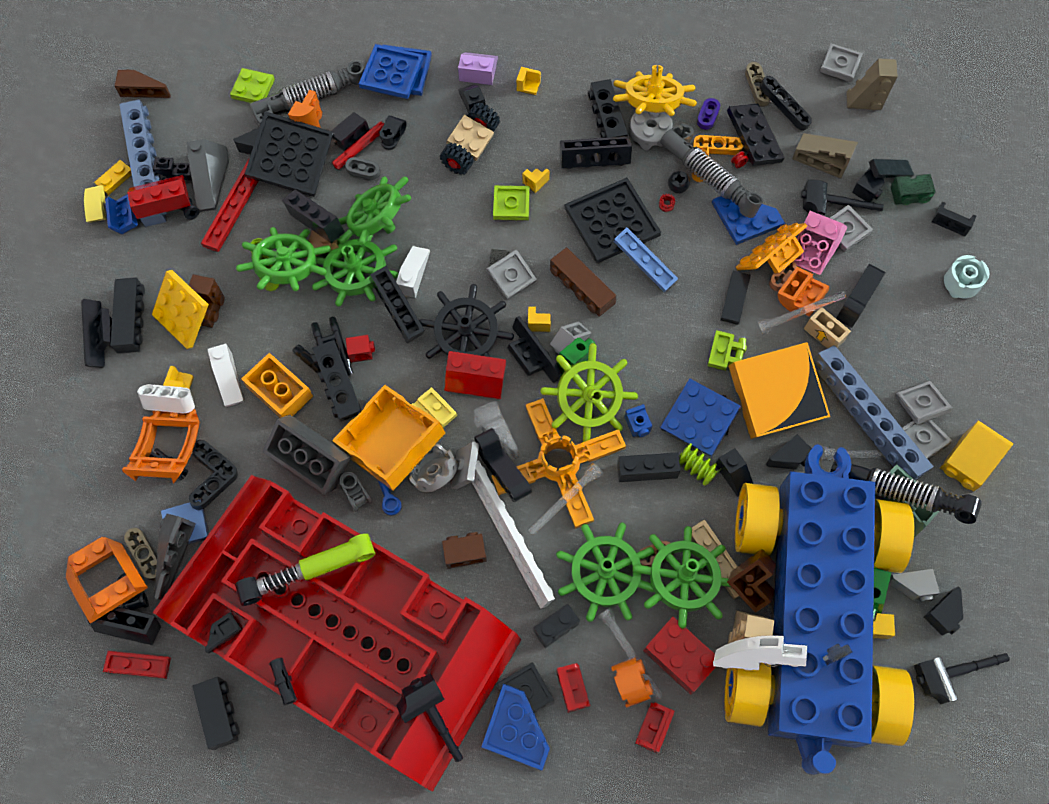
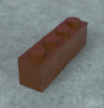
[550,247,617,317]

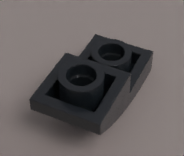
[153,157,192,180]

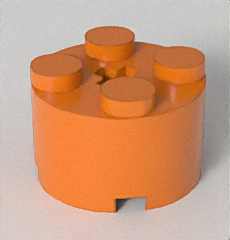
[611,657,654,708]

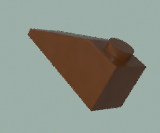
[114,69,171,98]

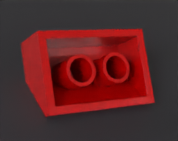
[127,175,191,219]
[444,351,506,399]

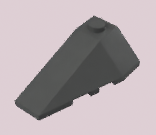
[187,139,229,212]
[154,513,196,600]

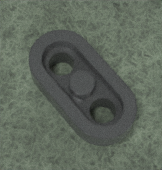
[345,157,380,180]

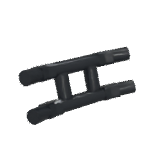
[311,316,354,381]

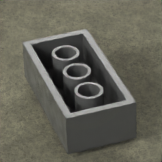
[262,415,352,494]

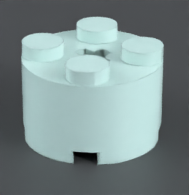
[944,255,989,298]

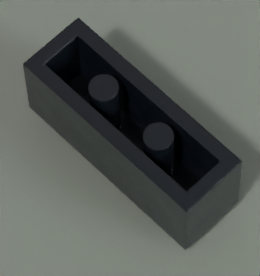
[617,452,680,482]
[87,607,161,645]
[192,677,240,750]

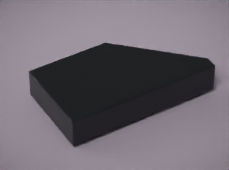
[205,612,242,654]

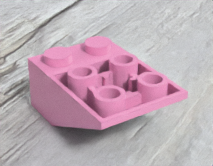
[794,211,847,275]

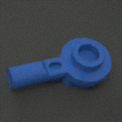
[378,481,402,516]

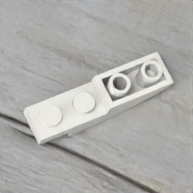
[713,636,807,670]

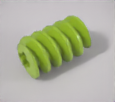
[679,443,721,486]

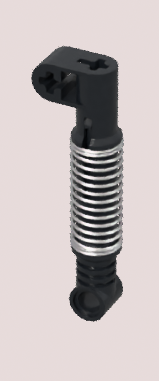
[830,460,982,524]

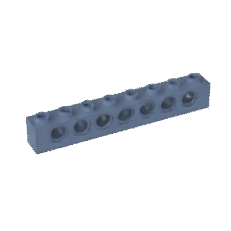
[119,99,168,227]
[813,345,934,480]

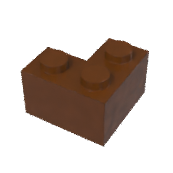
[189,274,225,328]
[727,549,776,613]

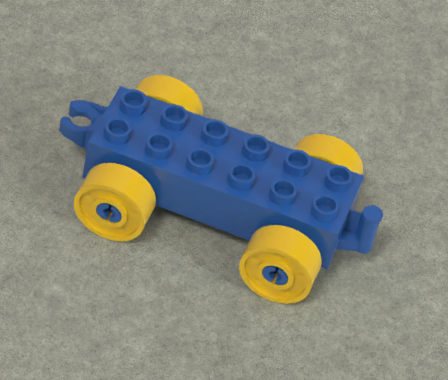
[724,444,914,775]

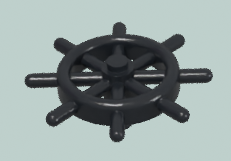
[419,284,514,359]

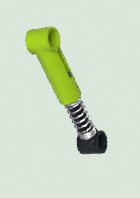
[235,534,375,606]

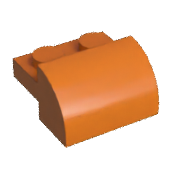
[288,90,322,128]
[777,267,829,317]

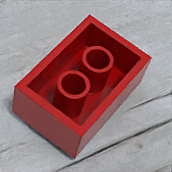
[643,617,716,695]

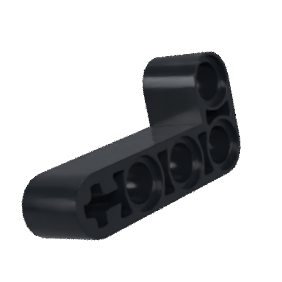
[836,263,886,328]
[474,428,532,503]

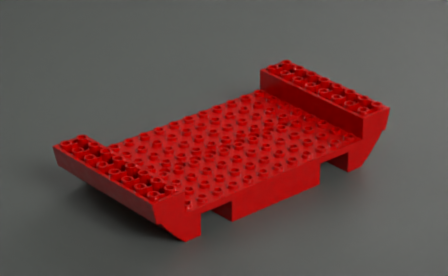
[152,475,521,792]

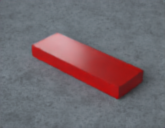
[103,651,171,679]

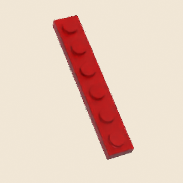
[201,158,258,252]

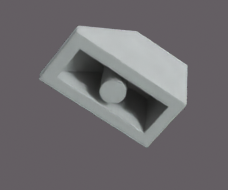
[550,322,592,354]
[889,569,940,602]

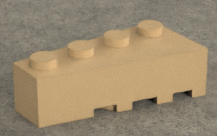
[728,610,774,644]

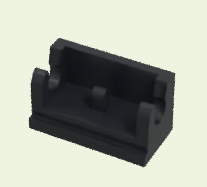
[332,112,370,151]
[932,201,976,236]

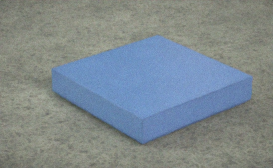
[161,500,209,544]

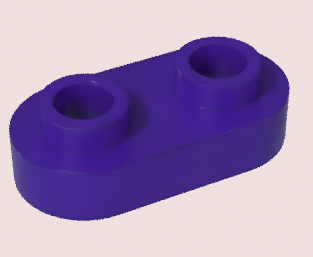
[697,98,720,130]

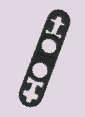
[760,76,812,130]

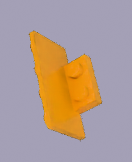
[736,223,807,273]

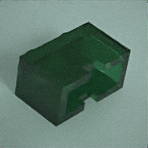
[890,174,936,205]

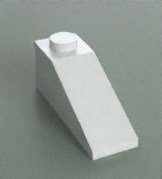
[396,246,430,298]
[208,344,244,407]

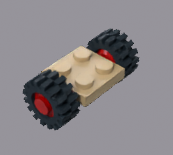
[440,103,500,175]

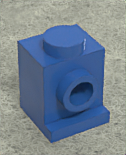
[624,404,652,437]

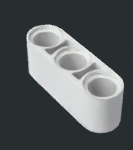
[137,384,195,413]

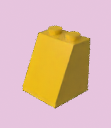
[940,420,1013,492]

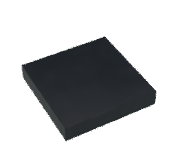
[496,662,554,712]

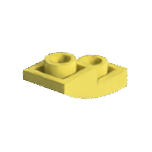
[84,185,106,223]

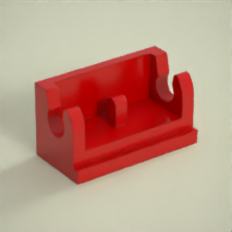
[556,663,590,713]
[635,702,675,754]

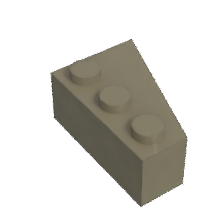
[847,59,898,110]
[792,133,858,178]

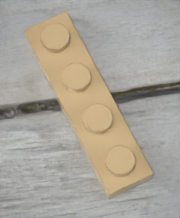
[692,520,739,599]

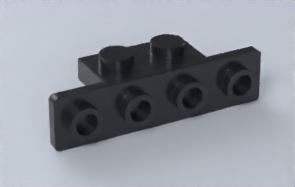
[81,299,112,368]
[507,316,561,383]

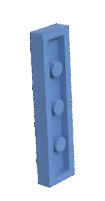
[613,227,678,292]

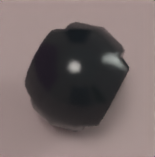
[668,171,690,193]

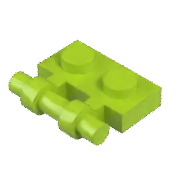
[707,330,747,371]

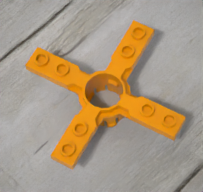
[491,398,626,529]

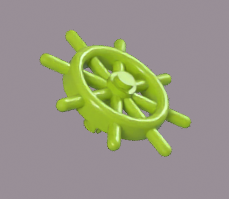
[540,343,638,442]

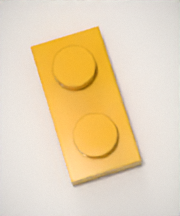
[94,160,132,195]

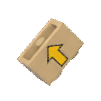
[804,307,851,349]

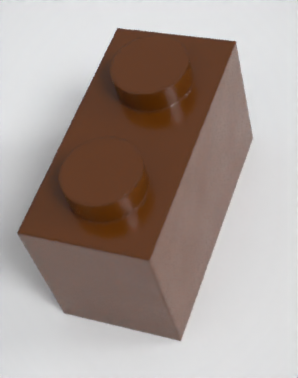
[442,532,487,569]

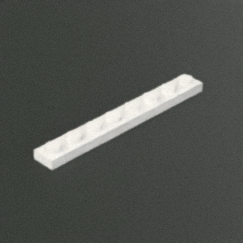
[472,460,555,609]

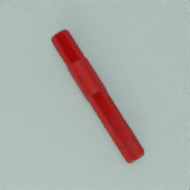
[332,121,384,170]

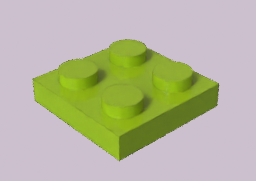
[230,68,275,103]
[493,185,530,220]

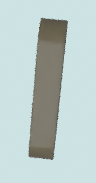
[745,62,771,107]
[124,528,157,581]

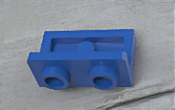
[105,194,138,234]

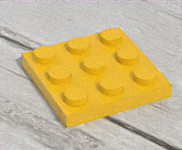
[152,270,209,349]

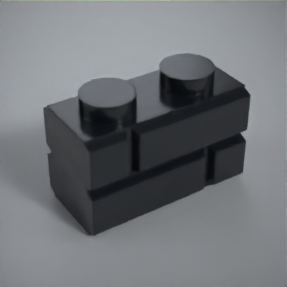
[533,604,580,648]

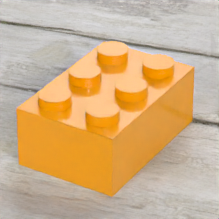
[241,353,313,418]

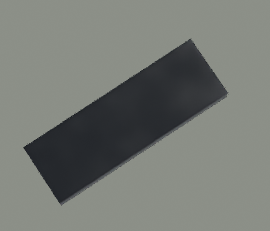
[869,159,914,178]
[721,270,751,325]

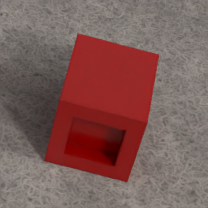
[346,335,375,363]

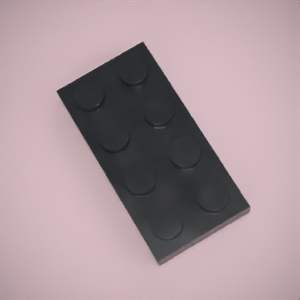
[727,104,785,166]

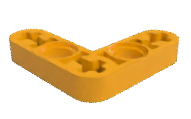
[692,135,743,182]

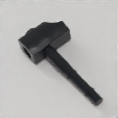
[801,180,884,216]
[914,653,1010,704]
[396,673,463,762]

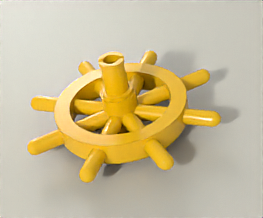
[613,65,697,116]

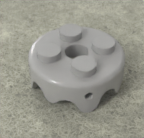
[629,111,673,151]
[409,444,457,492]

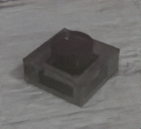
[489,249,510,266]
[822,643,852,665]

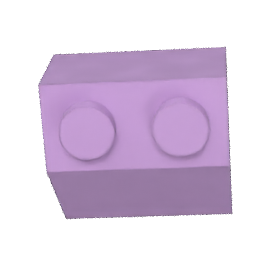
[458,52,498,85]

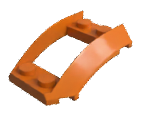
[122,409,200,484]
[66,537,148,624]

